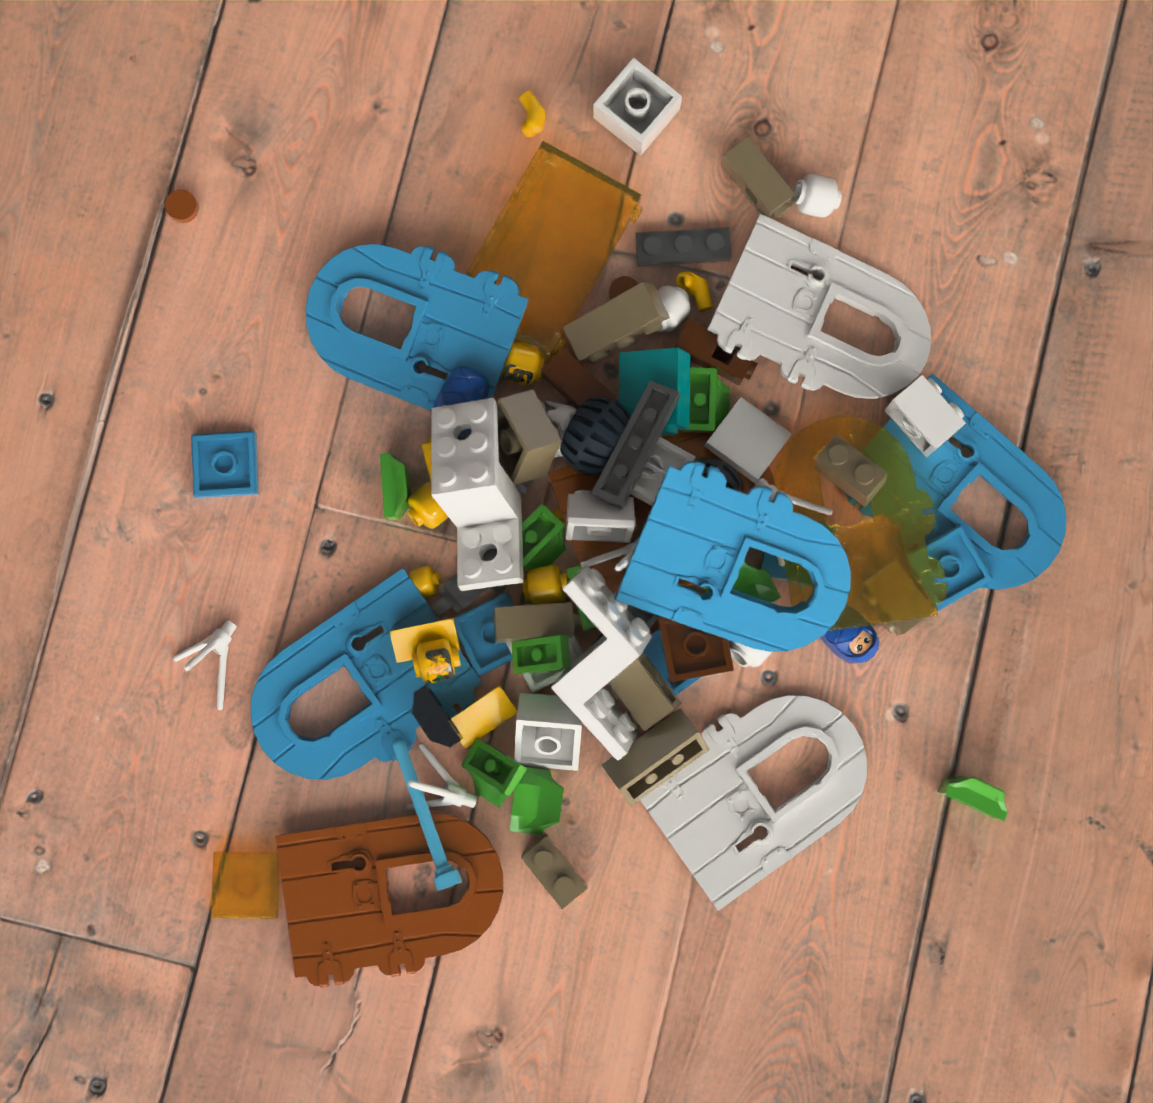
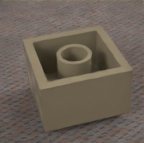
[497,389,562,485]

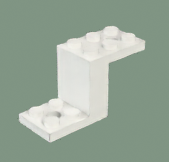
[431,398,523,591]
[551,564,652,761]

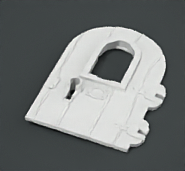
[707,214,931,399]
[640,695,867,911]

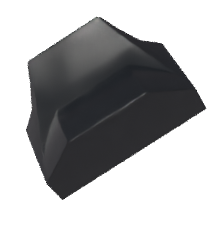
[412,684,463,747]

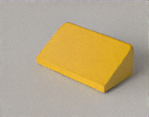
[389,618,460,663]
[451,685,517,749]

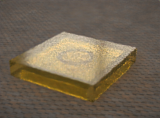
[211,851,280,919]

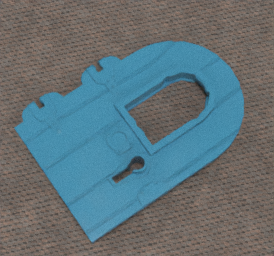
[306,244,529,411]
[845,373,1066,590]
[614,461,851,652]
[250,568,482,780]

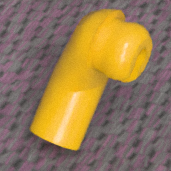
[519,90,546,138]
[675,271,713,312]

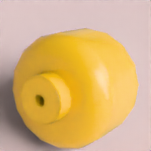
[409,566,442,598]

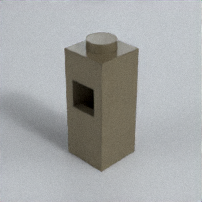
[721,136,795,219]
[493,602,580,643]

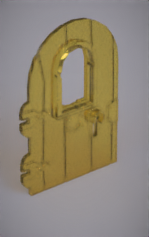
[774,416,948,631]

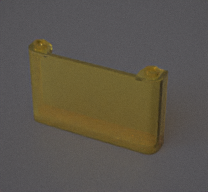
[465,141,643,360]

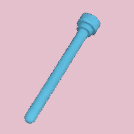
[393,739,462,891]

